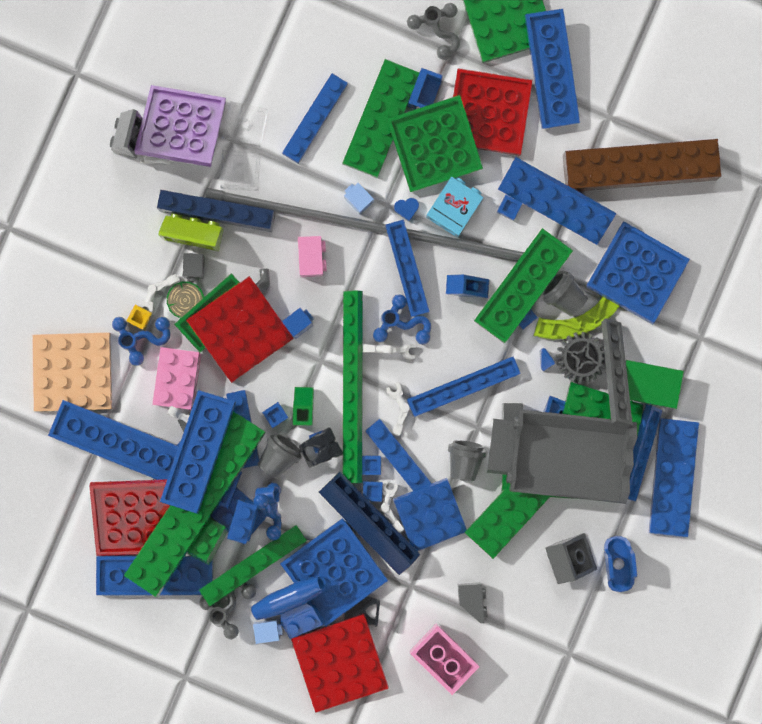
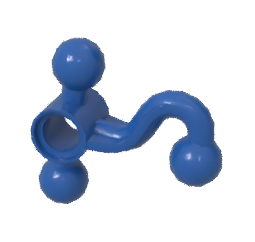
[373,294,431,345]
[112,317,171,366]
[253,482,282,541]

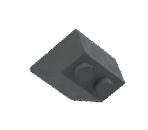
[545,533,597,584]

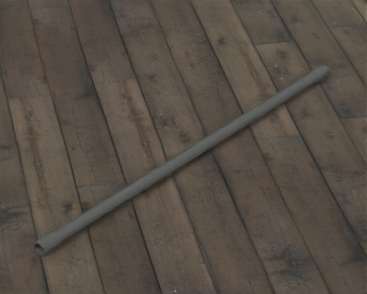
[205,188,524,260]

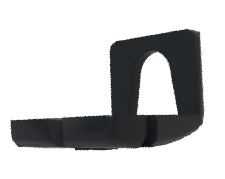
[299,427,343,468]
[344,596,380,627]

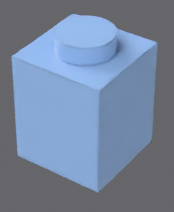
[344,183,374,215]
[253,619,283,644]

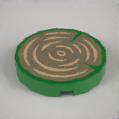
[166,281,205,318]

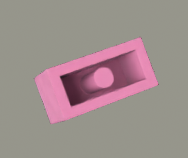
[298,236,327,277]

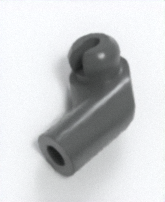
[256,269,270,294]

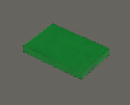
[626,360,684,409]

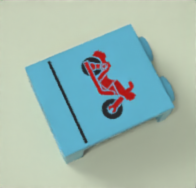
[426,177,484,238]

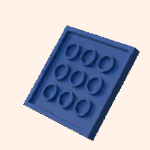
[586,221,690,325]
[280,518,388,627]

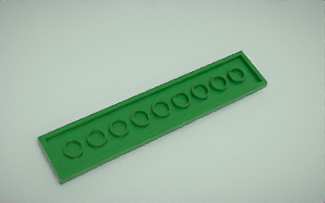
[124,411,266,598]

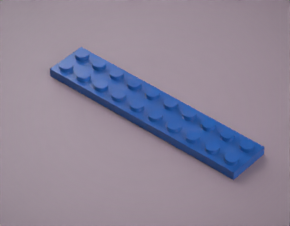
[48,400,243,508]

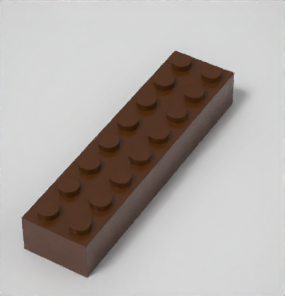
[563,139,722,192]

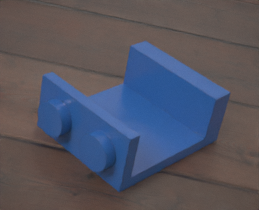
[227,499,259,544]

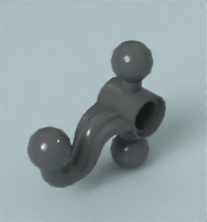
[407,3,460,60]
[199,582,256,640]

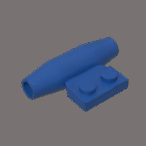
[251,577,325,639]

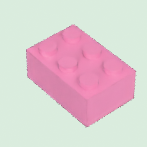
[152,347,201,410]
[410,623,479,695]

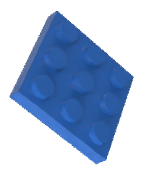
[393,478,467,551]

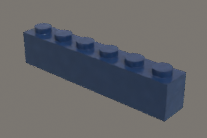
[157,189,275,232]
[319,471,421,575]

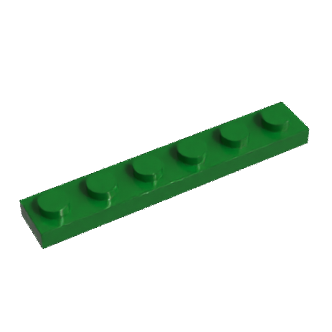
[199,525,307,606]

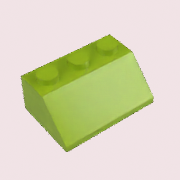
[158,213,224,252]

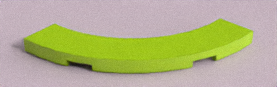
[533,297,619,339]

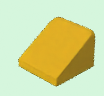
[126,304,152,331]

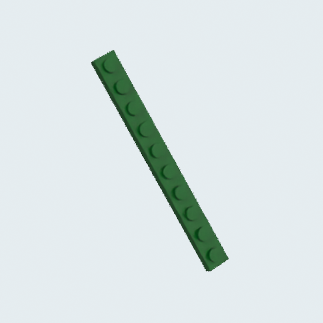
[343,290,363,483]

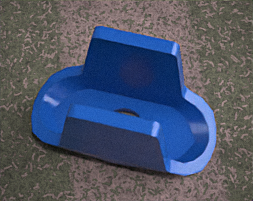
[604,536,637,592]

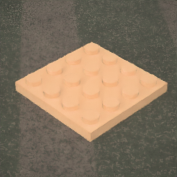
[32,333,112,412]

